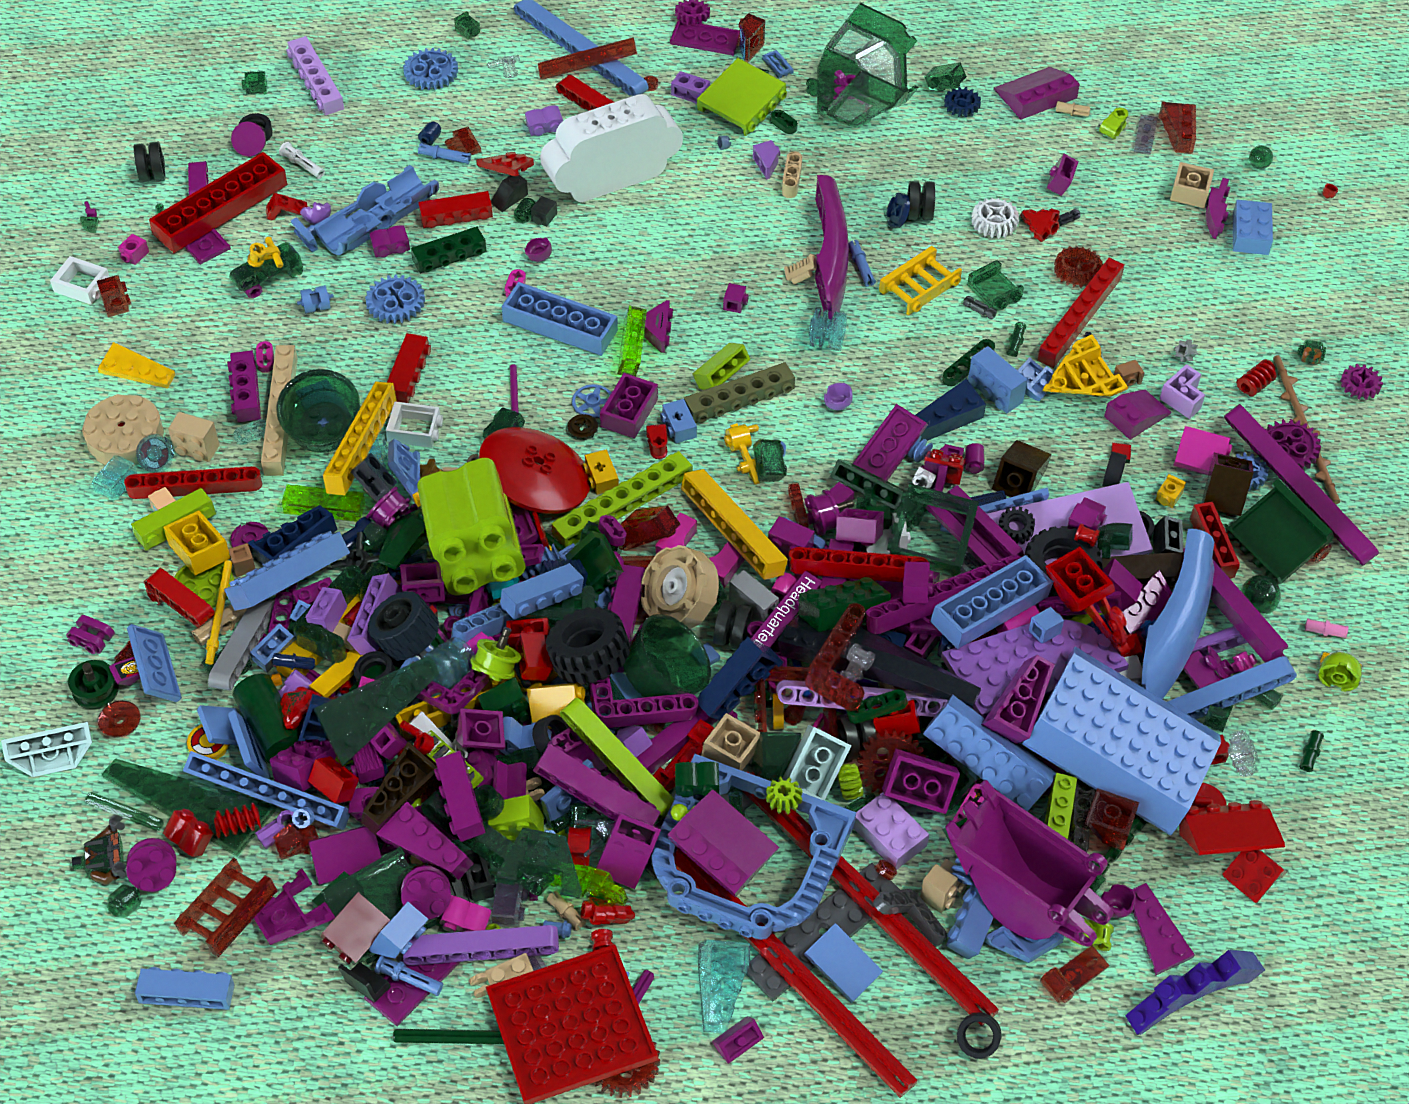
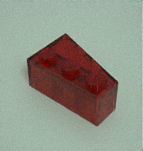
[620,505,681,551]

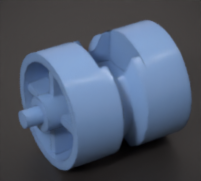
[297,285,334,314]

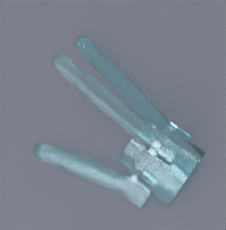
[574,819,614,857]

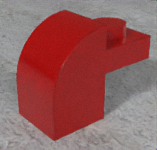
[567,825,592,874]

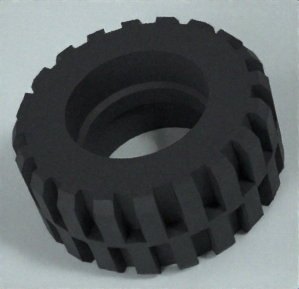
[1024,526,1102,597]
[546,607,630,684]

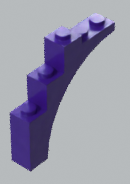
[1125,950,1265,1035]

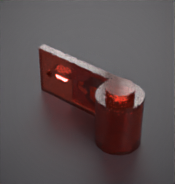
[1040,945,1110,1003]

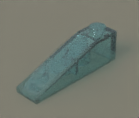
[698,940,750,1033]

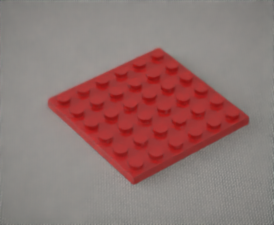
[486,944,659,1104]

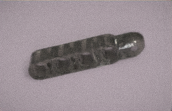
[1069,775,1095,853]

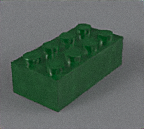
[799,577,891,632]

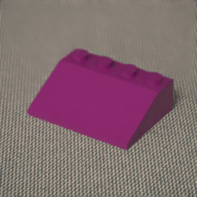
[994,67,1080,120]
[668,790,779,898]

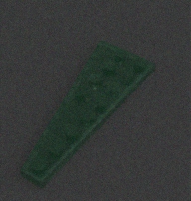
[102,758,277,857]

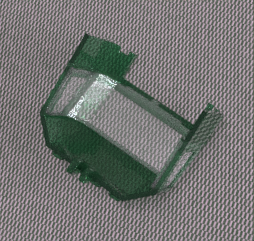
[806,3,919,128]

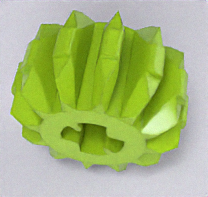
[837,763,864,800]
[766,776,803,814]

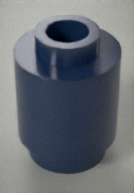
[418,121,441,145]

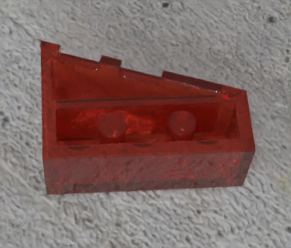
[1159,102,1196,154]

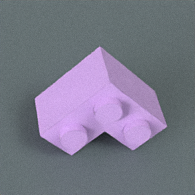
[1160,364,1205,419]

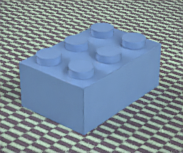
[1233,200,1273,255]
[968,346,1028,413]

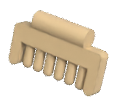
[784,254,817,285]

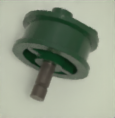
[68,660,119,709]

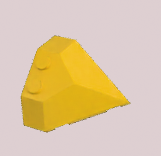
[1043,335,1128,396]

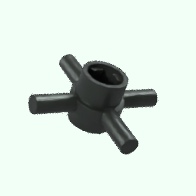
[331,532,380,587]

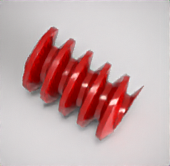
[1236,359,1277,397]
[214,803,262,838]

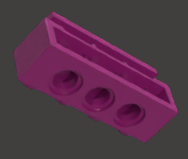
[227,350,261,422]

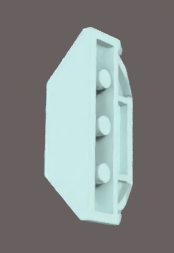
[1,722,92,777]

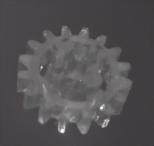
[1228,730,1258,777]

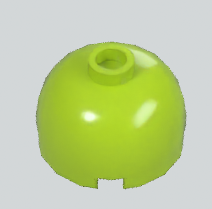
[1318,652,1362,692]

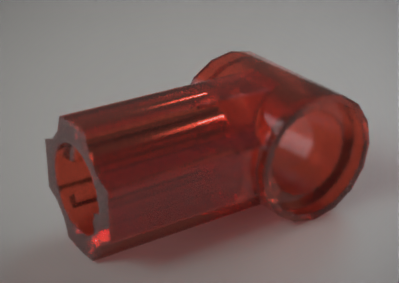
[274,825,319,860]

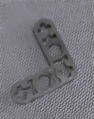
[873,889,947,946]

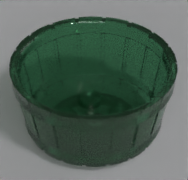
[276,369,360,453]
[623,614,711,697]

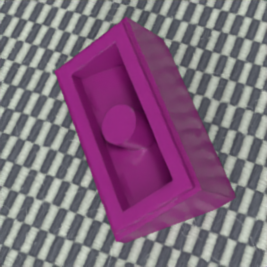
[712,1016,764,1064]

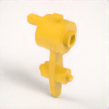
[724,423,763,485]

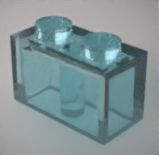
[92,455,137,501]

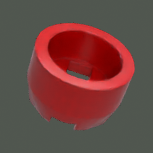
[1322,183,1338,199]

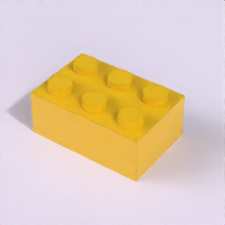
[163,510,231,575]

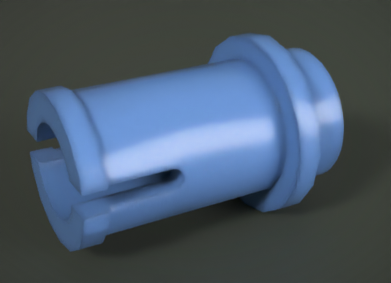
[543,920,572,939]

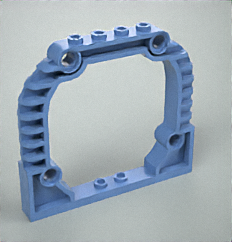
[652,754,856,940]

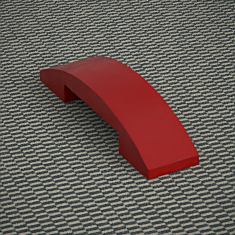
[653,719,714,792]

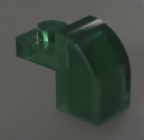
[1097,523,1133,558]

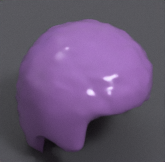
[300,202,331,225]

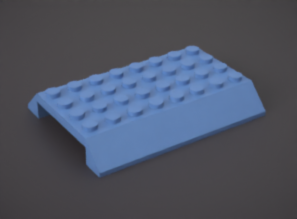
[1022,646,1221,836]

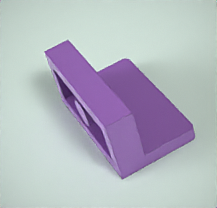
[305,587,347,636]

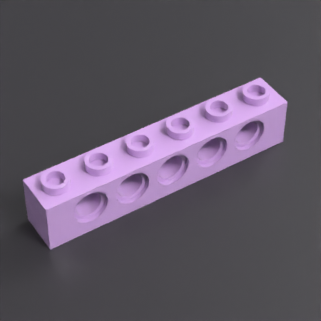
[286,36,344,115]

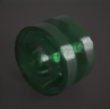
[474,785,505,820]

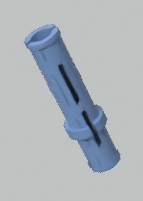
[418,143,471,164]
[849,240,876,287]

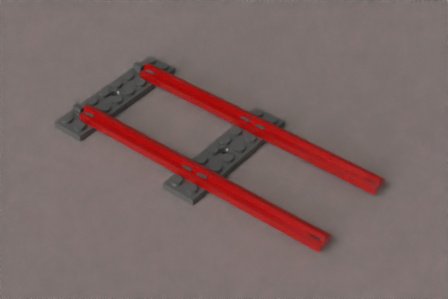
[644,751,999,1098]

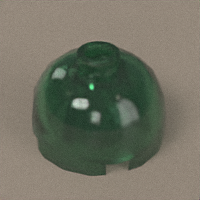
[1240,575,1281,614]

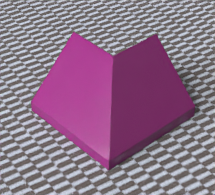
[456,708,505,750]

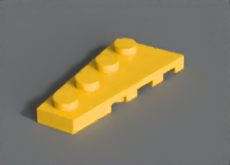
[98,342,175,388]

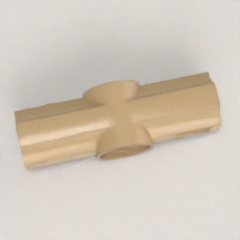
[191,604,247,646]

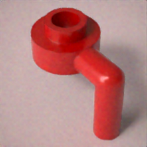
[400,720,434,755]

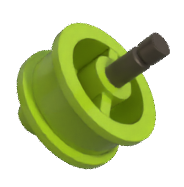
[470,627,521,681]

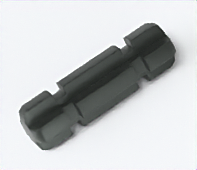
[963,296,997,319]

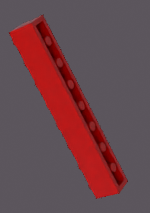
[1037,258,1125,368]

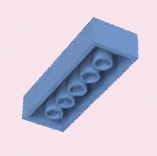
[502,282,618,356]
[224,531,350,611]
[930,555,1053,649]
[923,695,1056,811]

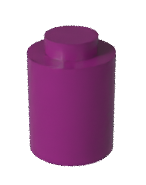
[965,443,985,474]

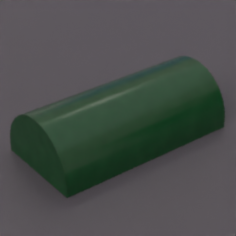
[232,673,300,763]

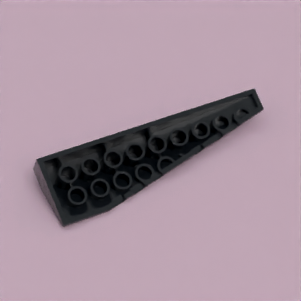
[778,615,981,707]

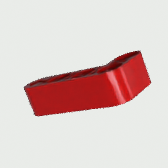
[144,568,215,628]

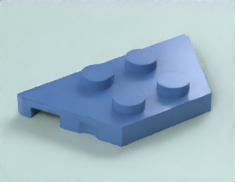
[388,439,420,498]
[984,926,1064,963]

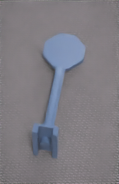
[291,182,387,252]

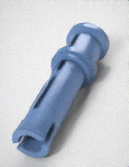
[374,955,444,996]

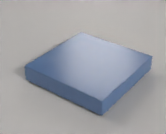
[197,705,238,745]

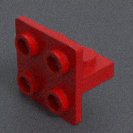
[923,449,966,485]

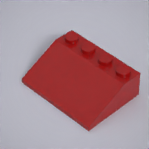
[1179,800,1285,855]

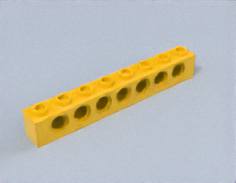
[323,381,396,496]

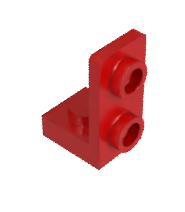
[266,192,308,220]

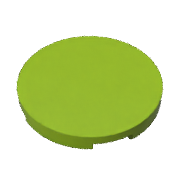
[174,562,234,608]

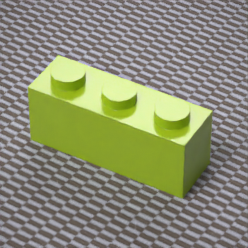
[692,343,751,390]

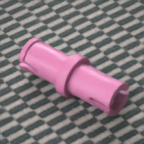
[1305,618,1349,639]

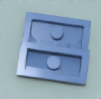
[1017,357,1054,401]

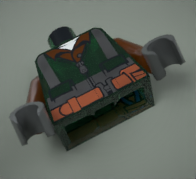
[72,815,127,885]

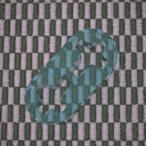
[233,419,266,445]

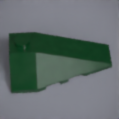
[378,509,428,570]

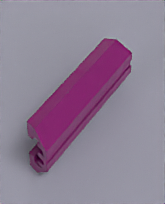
[925,485,1024,565]

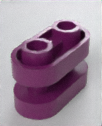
[66,615,115,654]

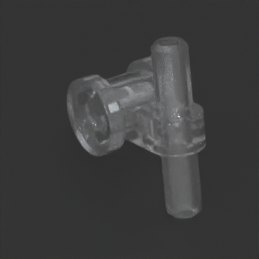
[487,54,520,78]
[840,643,875,682]

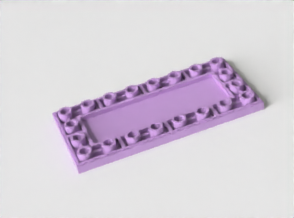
[986,482,1153,565]

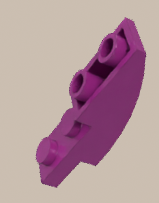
[1206,178,1231,239]

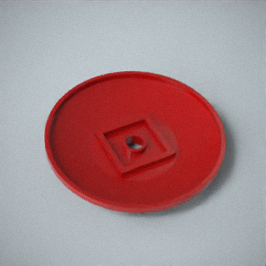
[478,427,591,514]

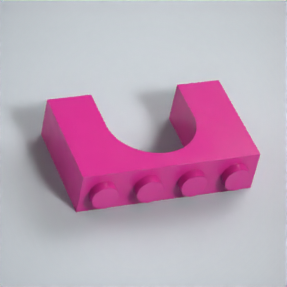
[656,512,745,589]

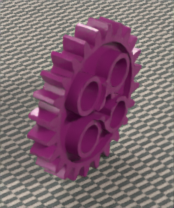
[1261,419,1321,470]

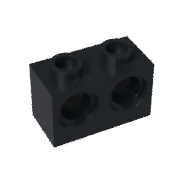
[350,453,397,501]

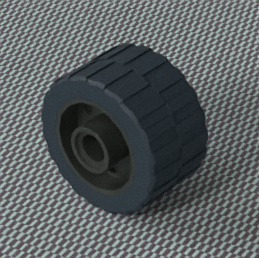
[368,591,439,661]

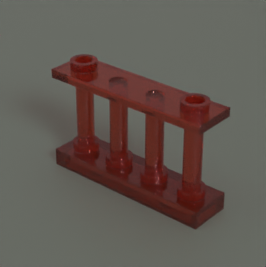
[174,857,278,957]

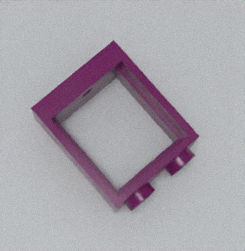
[400,562,445,602]

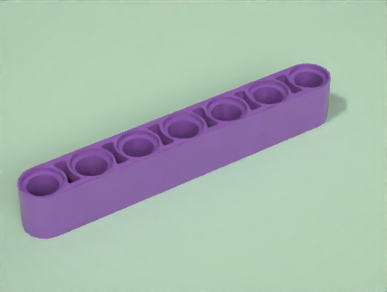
[403,925,559,965]

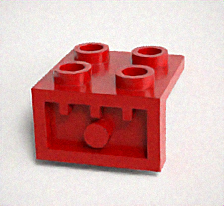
[1222,850,1287,903]

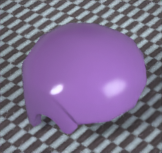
[824,383,853,411]

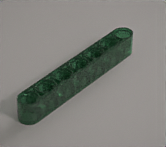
[421,790,555,896]

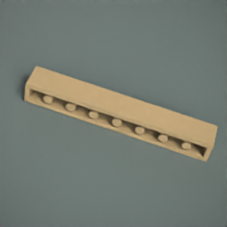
[261,345,298,476]

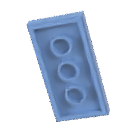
[127,624,182,702]

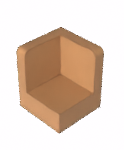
[228,543,255,577]

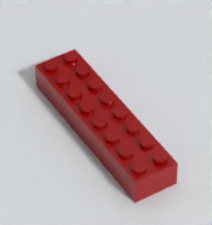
[149,152,288,253]

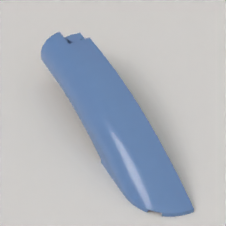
[1142,529,1214,699]

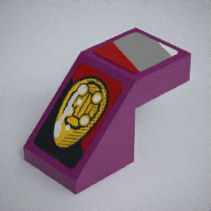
[109,657,140,686]

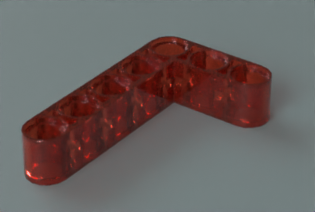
[805,603,865,711]

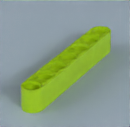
[560,698,675,820]

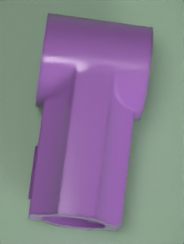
[278,669,312,698]
[255,810,298,849]

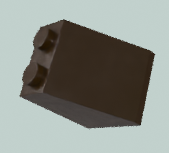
[992,440,1052,497]
[1202,452,1254,517]

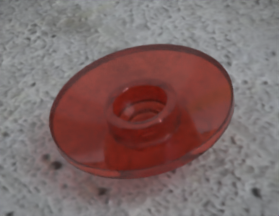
[98,700,141,737]

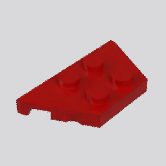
[476,152,534,176]

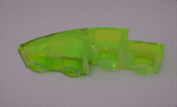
[542,864,628,906]

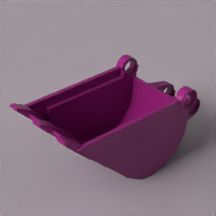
[945,780,1114,947]

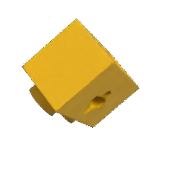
[582,449,619,495]

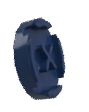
[886,192,910,228]

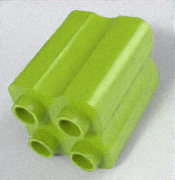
[417,458,526,595]

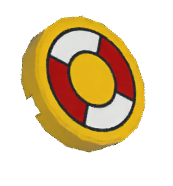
[187,724,230,760]

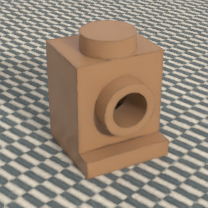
[1113,360,1145,386]

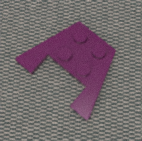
[252,868,335,945]

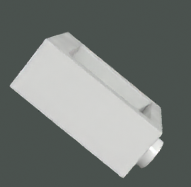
[50,256,111,305]
[386,402,443,448]

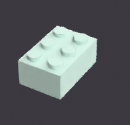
[783,725,851,801]

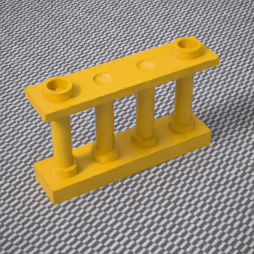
[879,246,962,315]

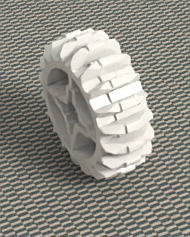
[971,197,1019,239]

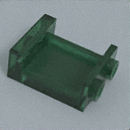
[967,260,1024,310]

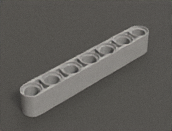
[208,600,275,690]

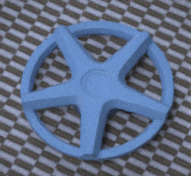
[572,384,611,418]

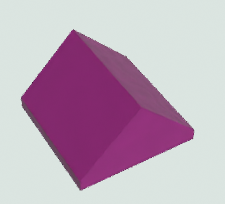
[1102,558,1143,611]

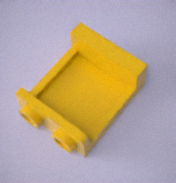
[527,682,585,729]

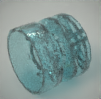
[809,308,847,351]
[421,637,475,690]

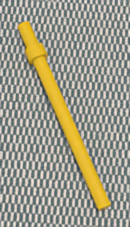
[205,560,233,665]

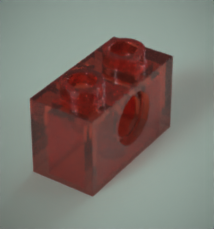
[97,275,131,318]

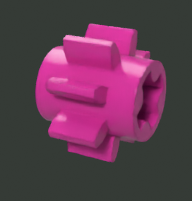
[1231,651,1257,673]

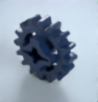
[944,87,981,118]

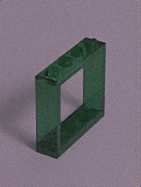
[887,483,979,576]

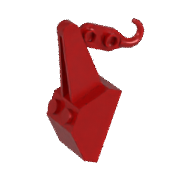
[1045,547,1130,657]

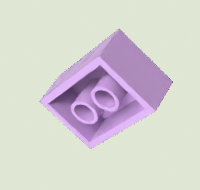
[853,792,929,871]

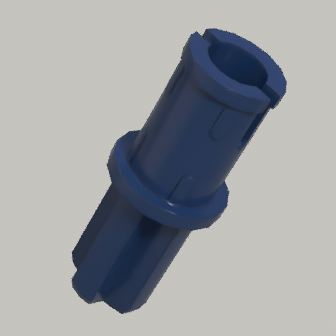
[272,652,315,670]

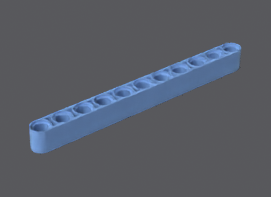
[514,0,649,96]

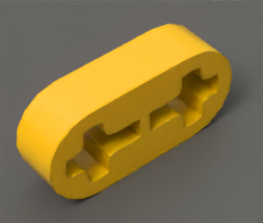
[773,693,784,730]

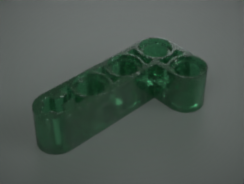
[229,242,303,291]

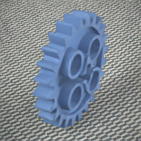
[403,48,458,90]
[365,274,425,324]

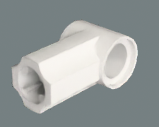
[912,467,937,492]

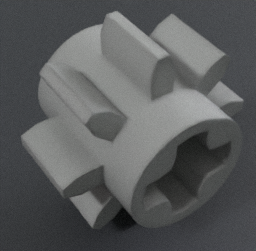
[1174,339,1198,362]

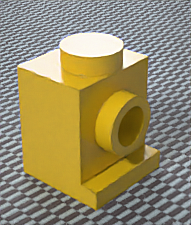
[1155,474,1186,508]

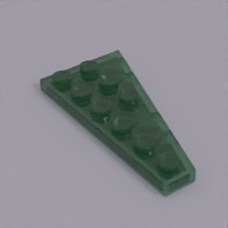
[314,655,440,767]

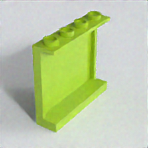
[697,58,787,136]

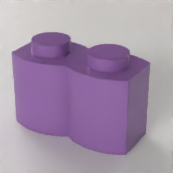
[525,105,563,136]

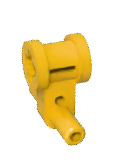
[247,237,284,268]

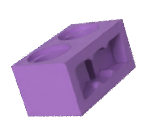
[671,71,710,104]

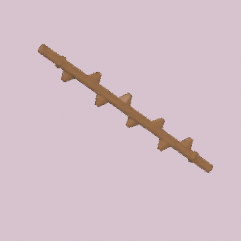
[1273,355,1340,504]

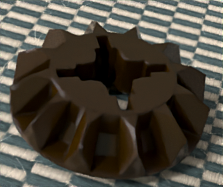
[568,414,598,440]

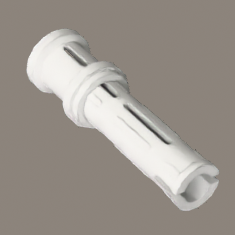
[279,142,325,179]

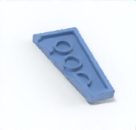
[979,488,1049,513]

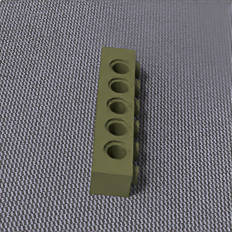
[684,362,795,423]

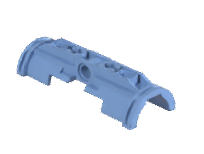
[314,165,439,255]

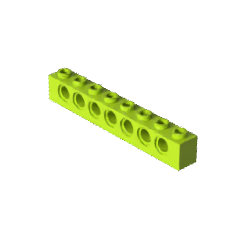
[551,451,693,547]

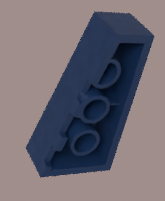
[915,379,986,442]
[248,505,338,566]
[697,637,784,721]

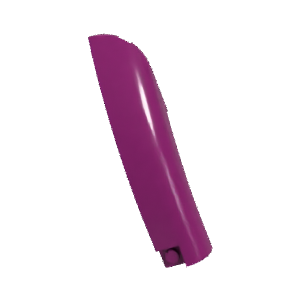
[815,175,849,331]

